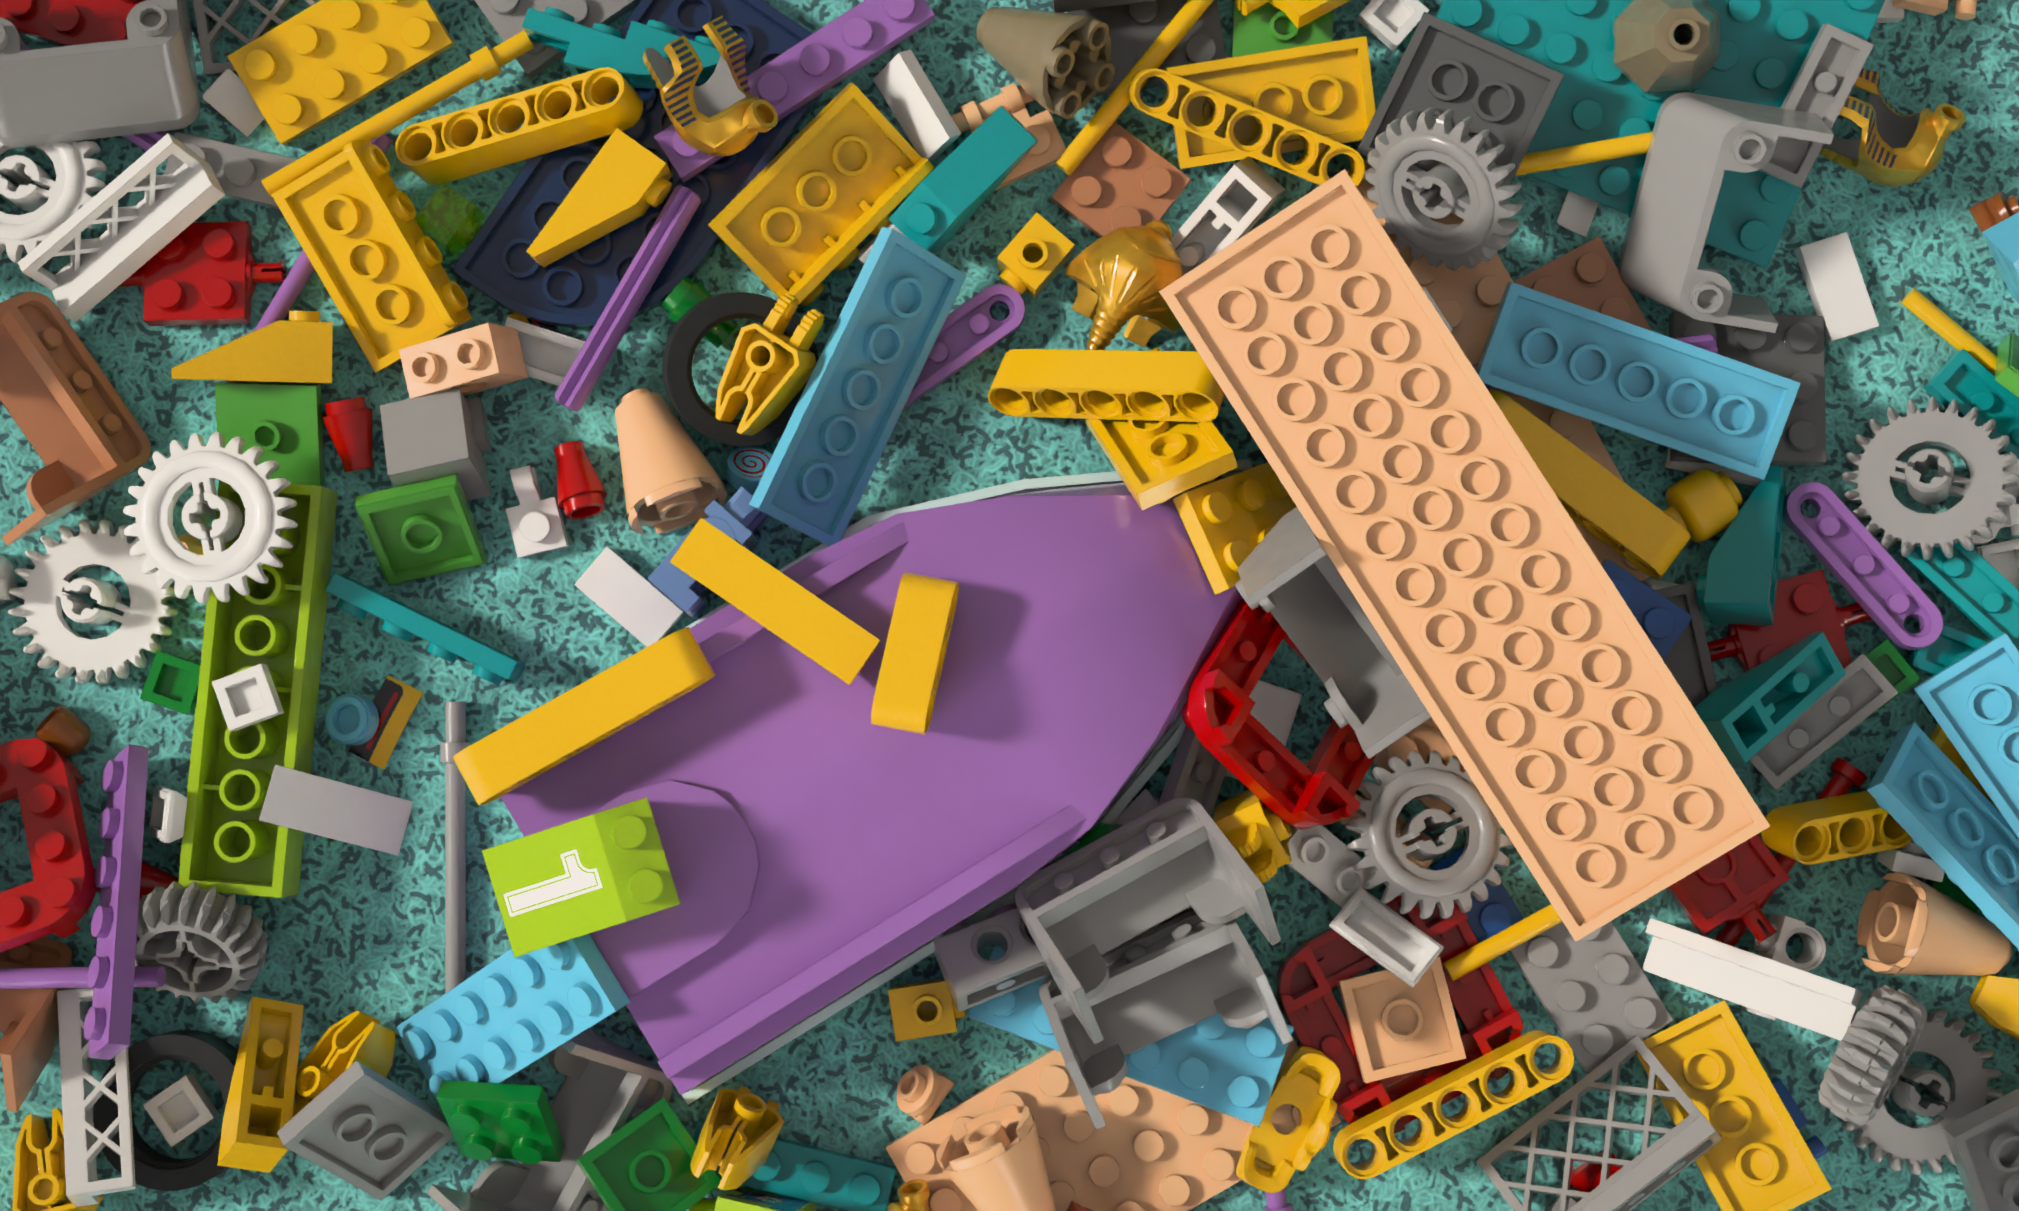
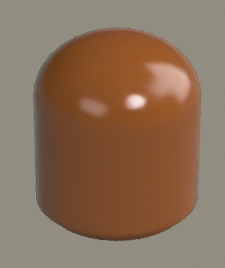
[35,705,90,757]

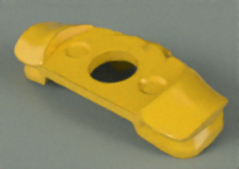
[1236,1046,1341,1193]

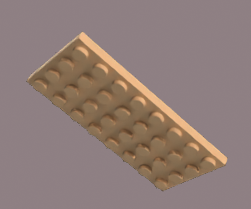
[885,1017,1341,1211]

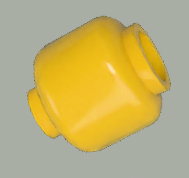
[1663,468,1743,543]

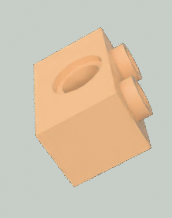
[399,323,528,399]

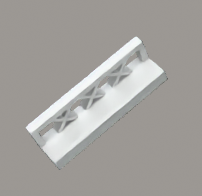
[18,133,225,322]
[1642,918,1864,1041]
[57,988,136,1207]

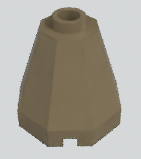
[1613,0,1720,93]

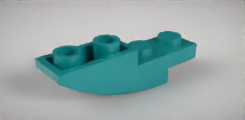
[522,7,720,89]

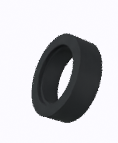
[662,292,819,446]
[93,1030,238,1191]

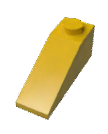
[526,128,673,267]
[171,311,333,383]
[217,996,304,1173]

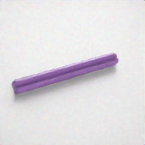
[555,185,701,412]

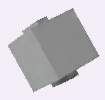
[380,388,491,501]

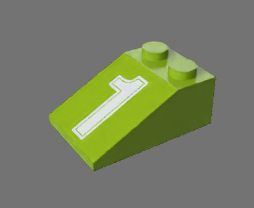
[482,797,680,957]

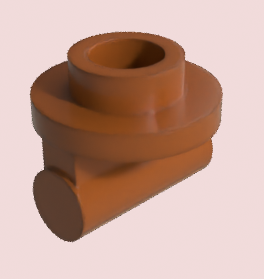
[1969,191,2019,235]

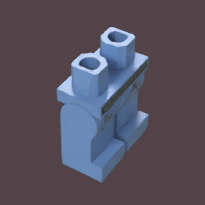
[647,486,769,621]

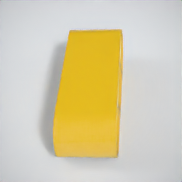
[871,572,959,735]
[1761,791,1912,865]

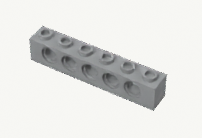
[934,904,1193,1012]

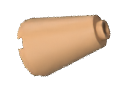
[615,388,727,534]
[1857,872,2012,976]
[936,1104,1056,1211]

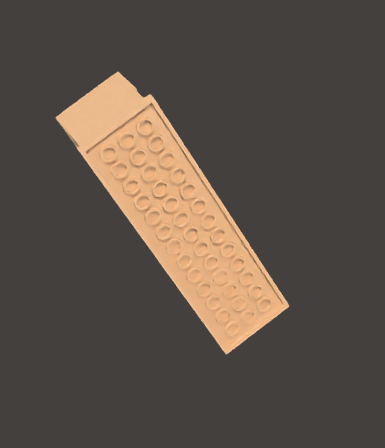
[1159,169,1770,942]

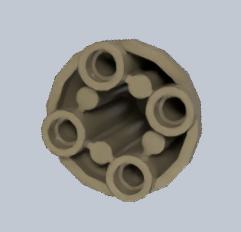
[976,6,1115,119]

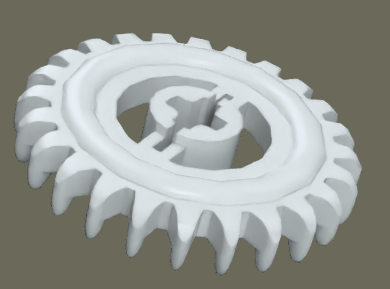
[0,140,107,264]
[123,432,298,603]
[8,519,178,684]

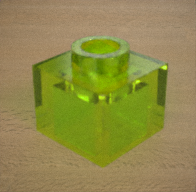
[415,182,485,255]

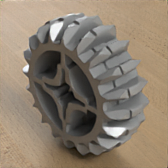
[135,881,268,1004]
[1818,985,1927,1126]

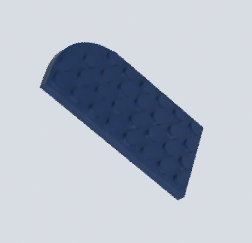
[451,0,823,328]

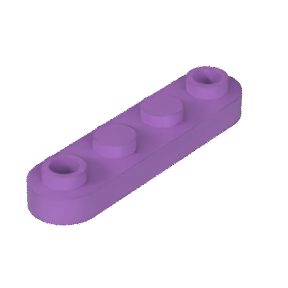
[902,284,1025,411]
[1784,482,1943,650]

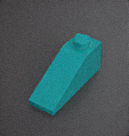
[889,106,1039,253]
[1697,466,1786,625]
[1694,632,1846,764]

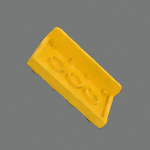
[708,83,934,306]
[271,139,472,373]

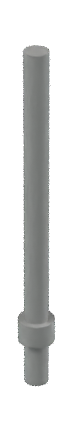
[440,702,471,993]

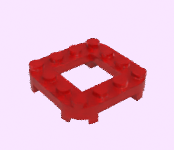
[1182,598,1377,830]
[0,738,101,953]
[1277,895,1524,1134]

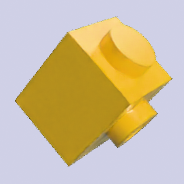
[997,212,1075,299]
[888,977,966,1042]

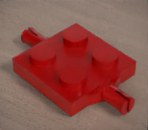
[117,221,287,326]
[1707,569,1872,673]
[1667,834,1790,944]

